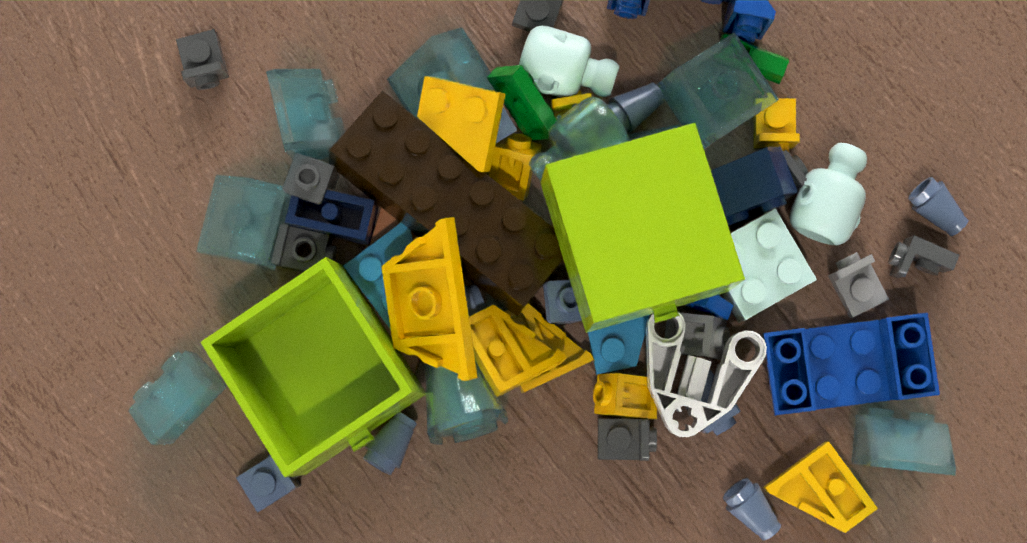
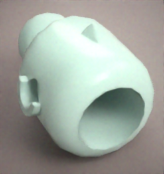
[519,25,619,98]
[789,143,867,246]

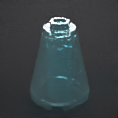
[425,361,508,445]

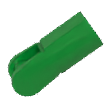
[713,34,789,84]

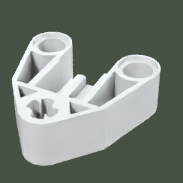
[646,313,767,437]

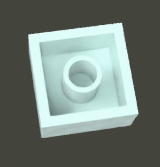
[722,208,817,323]

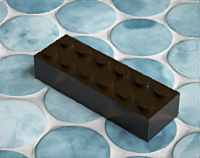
[329,90,563,317]

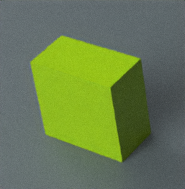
[540,123,745,333]
[200,257,427,478]

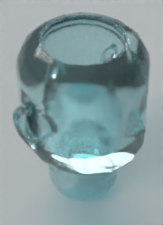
[529,97,629,182]

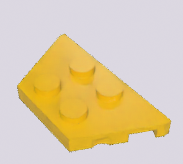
[381,217,478,381]

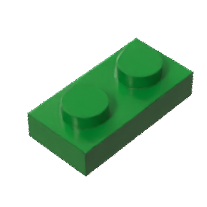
[486,65,562,140]

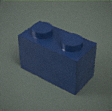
[711,147,797,226]
[285,190,379,246]

